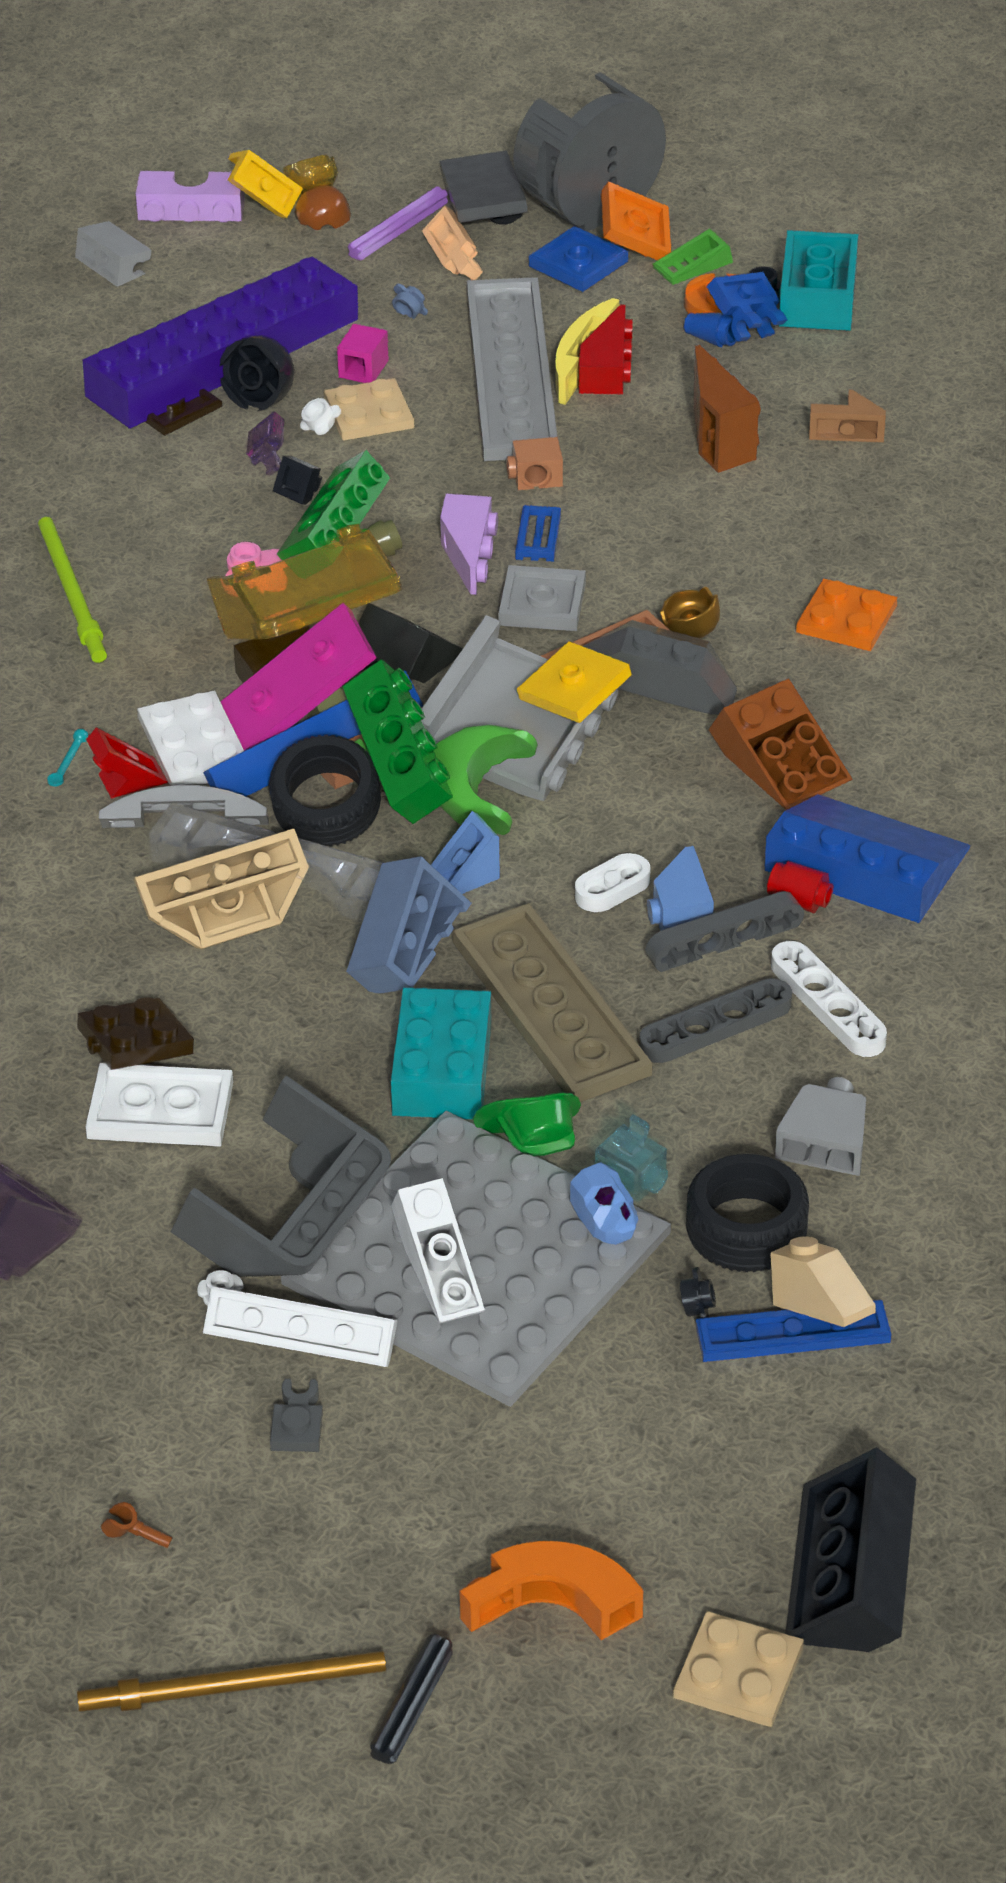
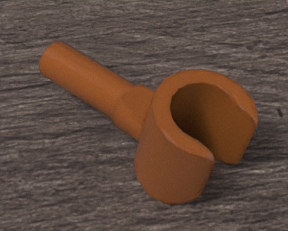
[101,1502,173,1548]

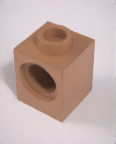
[506,437,563,490]

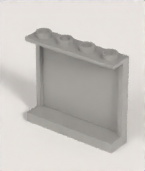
[421,615,619,801]

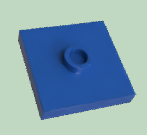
[529,226,628,292]

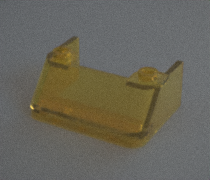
[207,523,403,640]

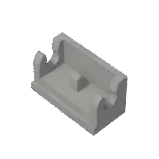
[75,221,152,287]

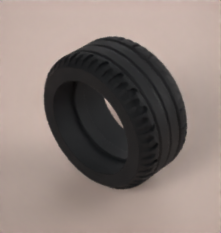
[269,735,381,847]
[686,1154,809,1272]

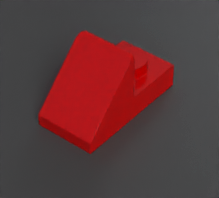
[86,727,168,798]

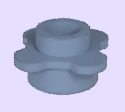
[392,284,428,319]

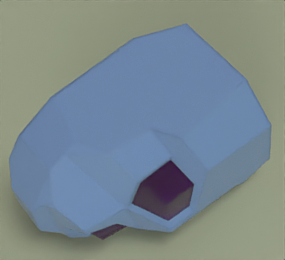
[570,1162,638,1245]

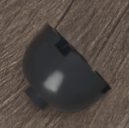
[220,335,295,411]

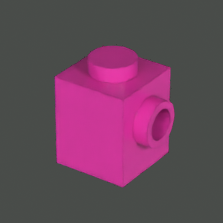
[337,324,389,383]

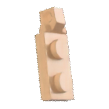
[422,205,483,280]

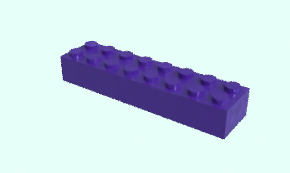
[83,256,358,429]

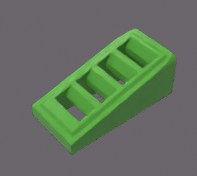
[653,229,733,285]

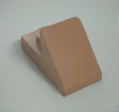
[809,389,886,442]

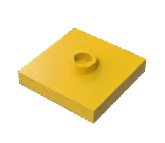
[517,641,632,723]

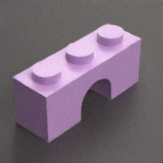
[136,171,245,222]

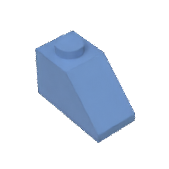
[647,846,714,931]

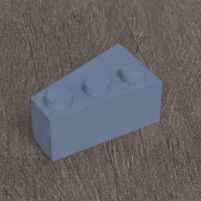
[346,856,472,994]

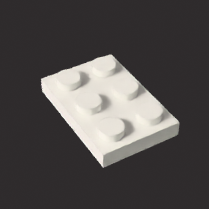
[137,690,244,786]
[86,1063,233,1146]

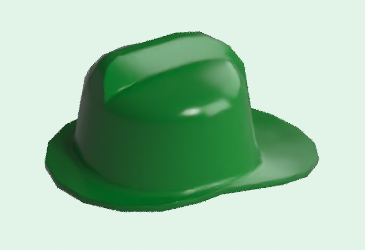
[473,1093,581,1156]

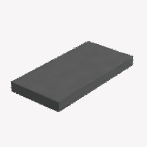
[439,150,527,223]

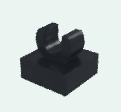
[273,456,323,504]

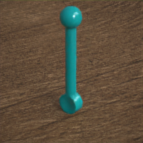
[47,729,89,787]

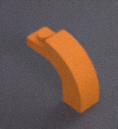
[460,1541,643,1640]

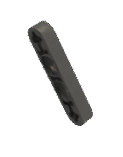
[645,891,804,972]
[639,978,792,1063]

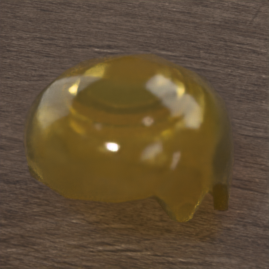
[283,154,338,195]

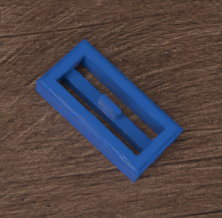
[515,505,561,562]

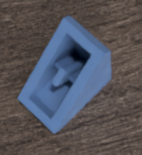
[431,811,500,894]

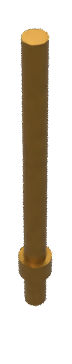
[77,1651,386,1712]

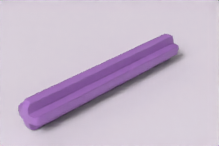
[348,186,448,260]

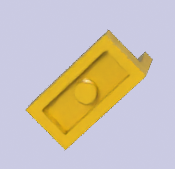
[227,150,303,218]

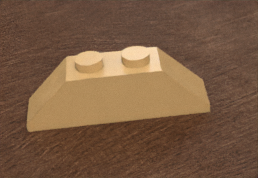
[134,829,309,949]

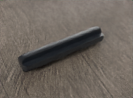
[370,1634,453,1764]

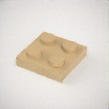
[324,378,414,441]
[674,1611,804,1727]

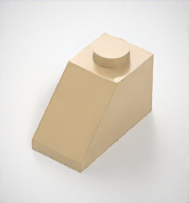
[771,1237,876,1327]

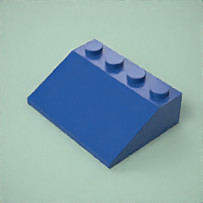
[765,794,970,923]

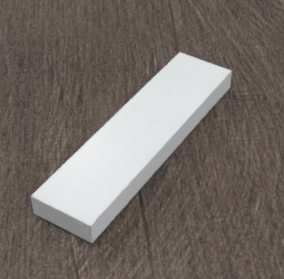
[203,1287,398,1367]

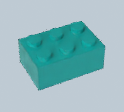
[779,230,859,331]
[391,987,492,1119]

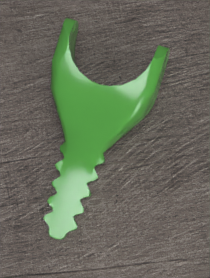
[355,725,538,835]

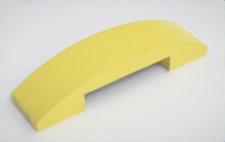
[555,298,619,405]

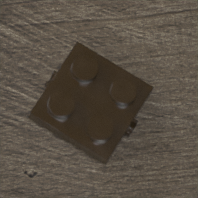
[77,997,194,1070]

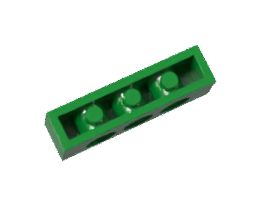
[277,450,390,580]
[342,659,453,824]

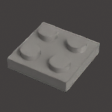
[498,565,586,631]

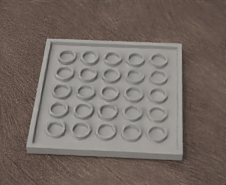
[281,1111,671,1407]

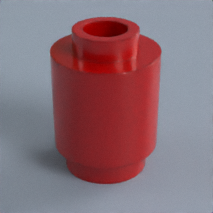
[767,861,834,914]

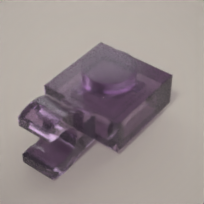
[246,411,285,475]

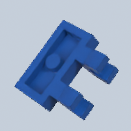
[706,272,788,342]

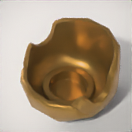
[660,586,720,639]

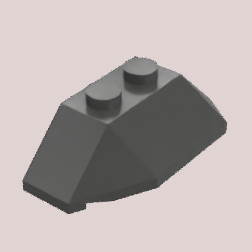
[583,620,737,715]

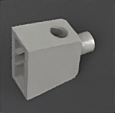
[775,1077,866,1176]

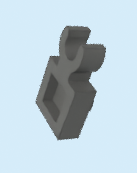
[270,1379,323,1452]

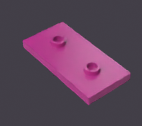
[221,603,377,751]

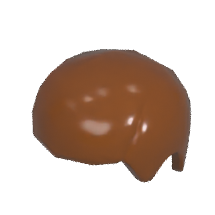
[295,184,351,230]

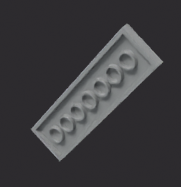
[467,277,557,461]

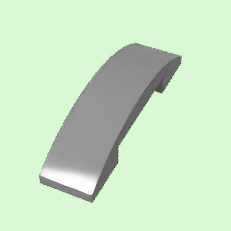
[99,785,269,828]

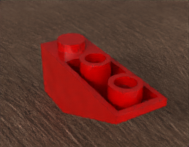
[579,304,633,394]

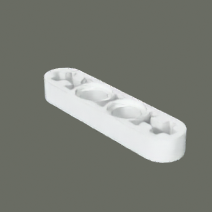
[771,941,887,1057]

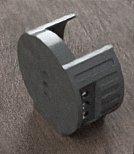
[513,72,666,232]

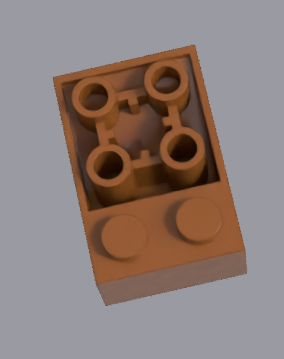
[693,345,761,473]
[708,678,853,810]

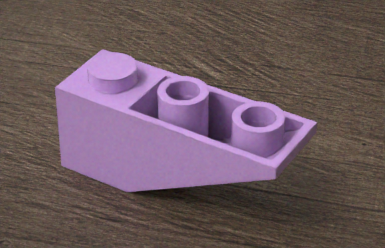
[440,494,498,595]

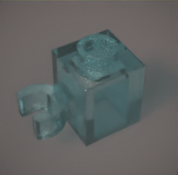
[595,1114,668,1202]

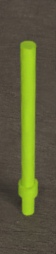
[38,517,107,663]

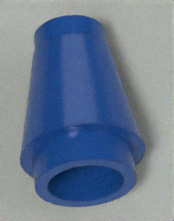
[684,312,737,348]

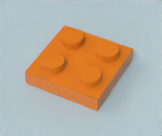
[601,181,671,260]
[796,578,897,651]

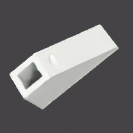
[391,1178,485,1324]

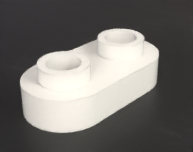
[575,853,650,912]

